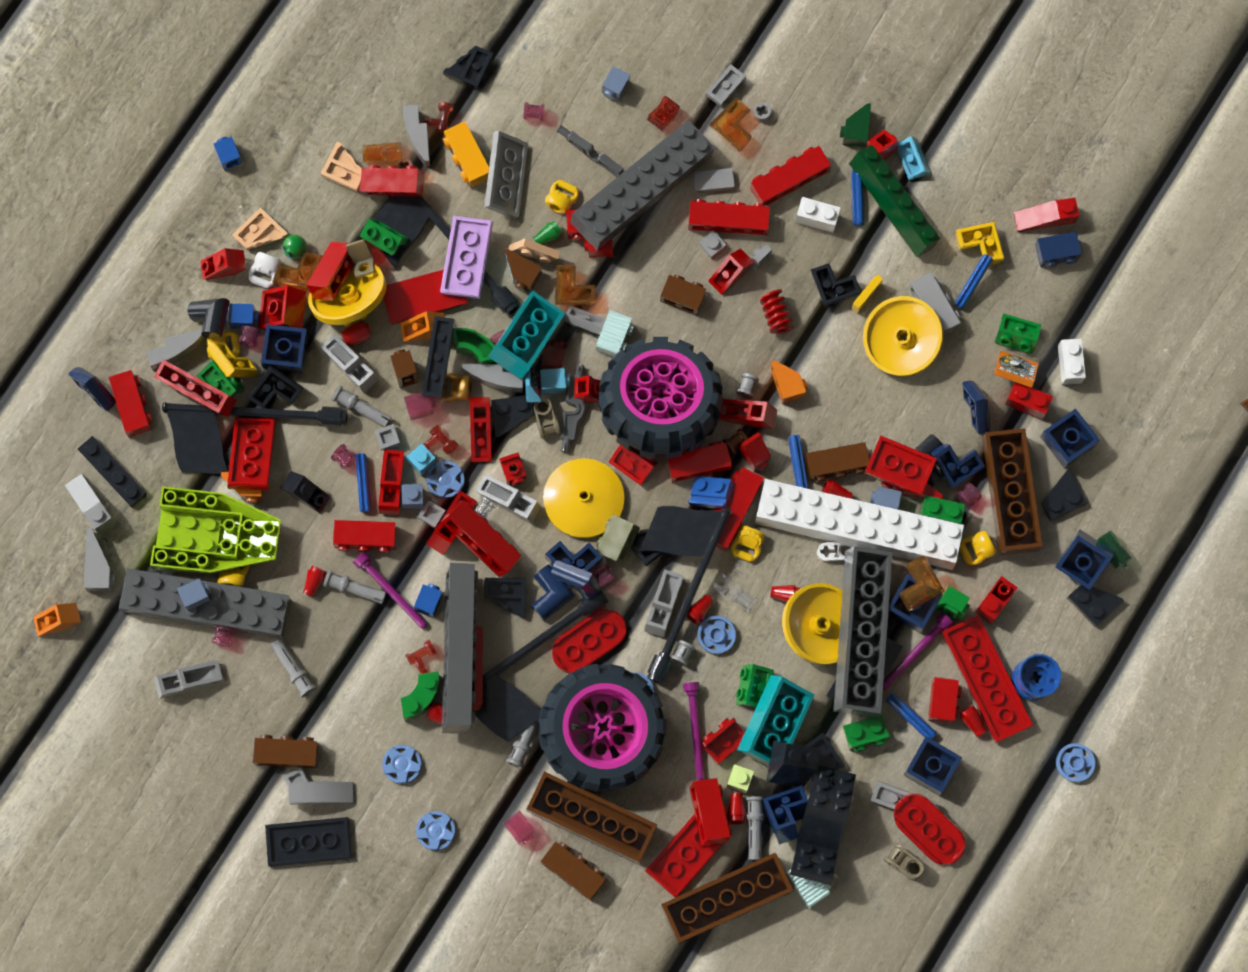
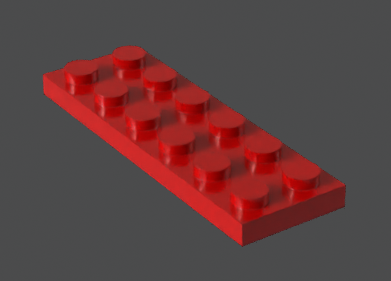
[941,615,1033,743]

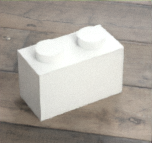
[795,197,840,233]
[1058,339,1086,385]

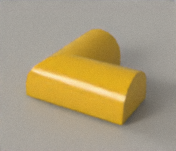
[955,222,1004,266]
[207,342,258,378]

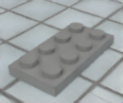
[484,131,528,219]

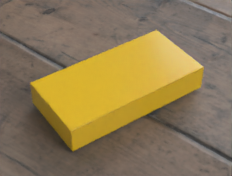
[852,275,883,314]

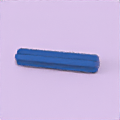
[851,170,864,226]
[955,254,993,309]
[788,435,808,489]
[355,453,371,513]
[886,693,936,739]

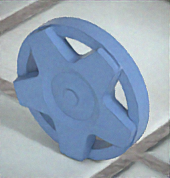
[426,461,464,499]
[697,616,736,654]
[1056,743,1095,782]
[382,745,421,784]
[416,811,455,851]

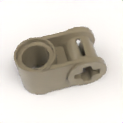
[534,397,560,438]
[883,843,924,880]

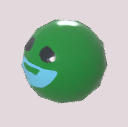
[282,235,308,259]

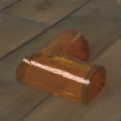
[709,97,752,152]
[362,142,403,167]
[272,252,323,292]
[555,265,595,306]
[898,555,945,611]

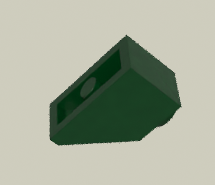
[839,103,871,147]

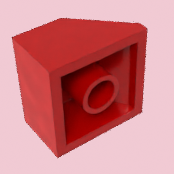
[258,285,306,331]

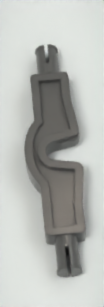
[556,125,624,177]
[560,364,585,453]

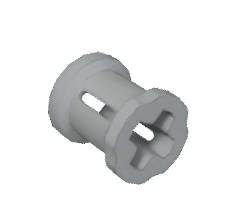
[736,373,759,399]
[670,640,696,667]

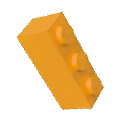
[442,121,489,188]

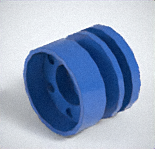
[1011,654,1061,701]

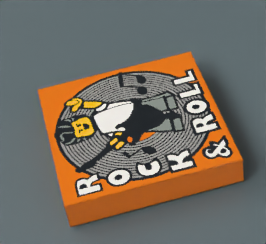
[994,350,1039,387]

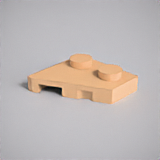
[321,141,362,192]
[232,208,288,250]
[508,239,560,263]

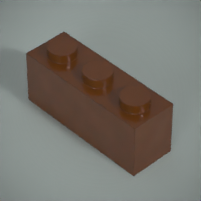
[805,442,870,482]
[253,735,319,769]
[540,841,606,901]

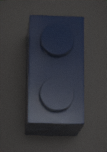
[1035,232,1082,268]

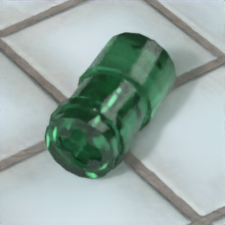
[1097,531,1132,570]

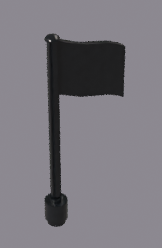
[373,196,520,316]
[162,401,347,475]
[639,506,732,684]
[471,590,609,742]

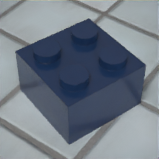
[261,324,309,374]
[1040,409,1100,469]
[1055,529,1114,590]
[888,574,943,633]
[903,736,962,796]

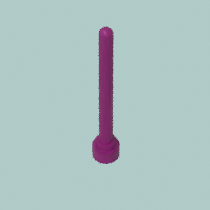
[353,552,427,629]
[883,613,954,690]
[683,682,705,780]

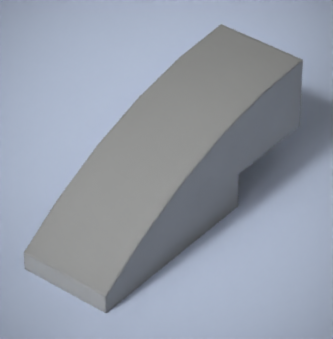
[402,105,430,167]
[147,329,206,371]
[320,334,378,393]
[462,364,523,393]
[476,474,542,524]
[644,569,684,637]
[154,660,223,699]
[288,781,354,805]

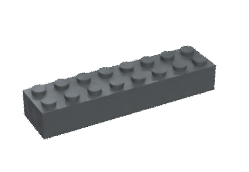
[570,120,715,251]
[834,546,892,717]
[442,563,478,734]
[119,568,291,639]

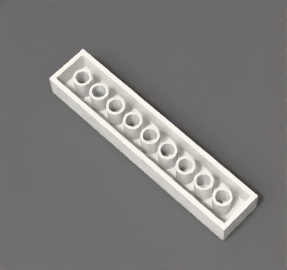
[755,479,964,570]

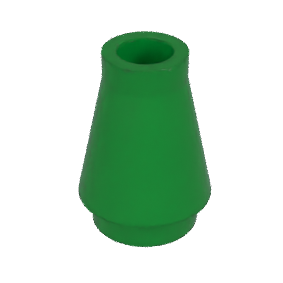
[533,221,563,245]

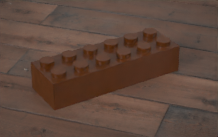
[982,428,1043,556]
[526,771,657,865]
[661,852,793,945]

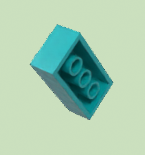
[488,290,565,379]
[737,675,815,767]

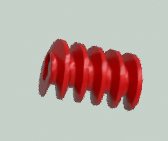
[760,289,795,334]

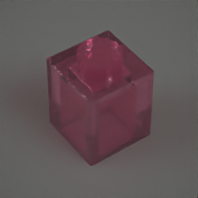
[404,392,436,421]
[503,810,535,845]

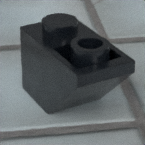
[280,471,331,513]

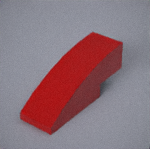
[378,450,404,515]

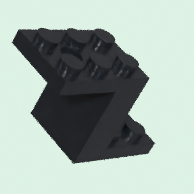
[790,765,856,885]

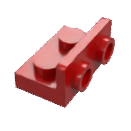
[608,445,658,486]

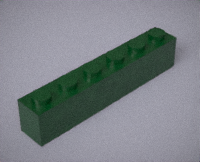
[849,145,940,257]

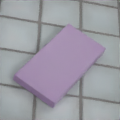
[440,216,493,299]

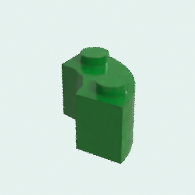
[453,328,498,364]
[401,671,440,722]

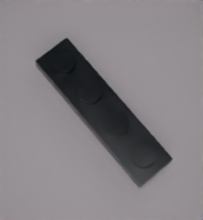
[422,316,455,399]
[77,436,147,508]

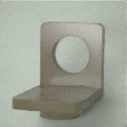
[346,240,375,278]

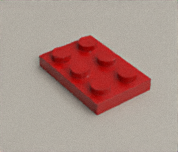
[865,435,937,496]

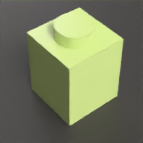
[727,764,754,794]

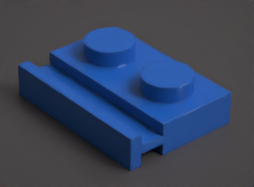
[688,476,734,509]

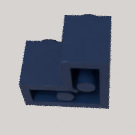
[545,541,603,588]
[763,786,808,845]

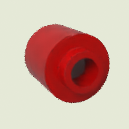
[341,321,372,347]

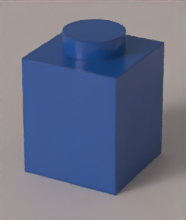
[213,136,243,171]
[228,303,259,329]
[414,584,443,618]

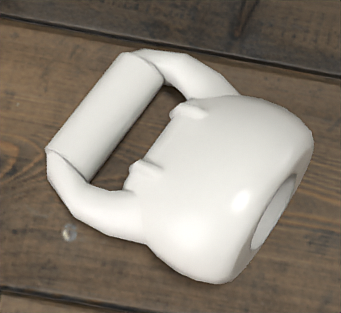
[249,252,281,289]

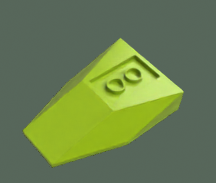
[150,486,281,573]

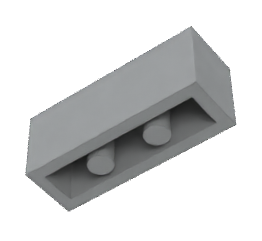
[908,272,961,336]

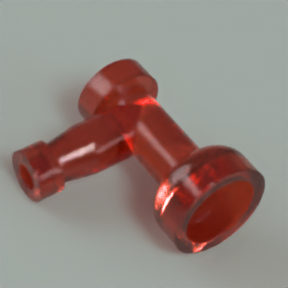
[423,102,454,133]
[423,425,458,455]
[405,639,437,674]

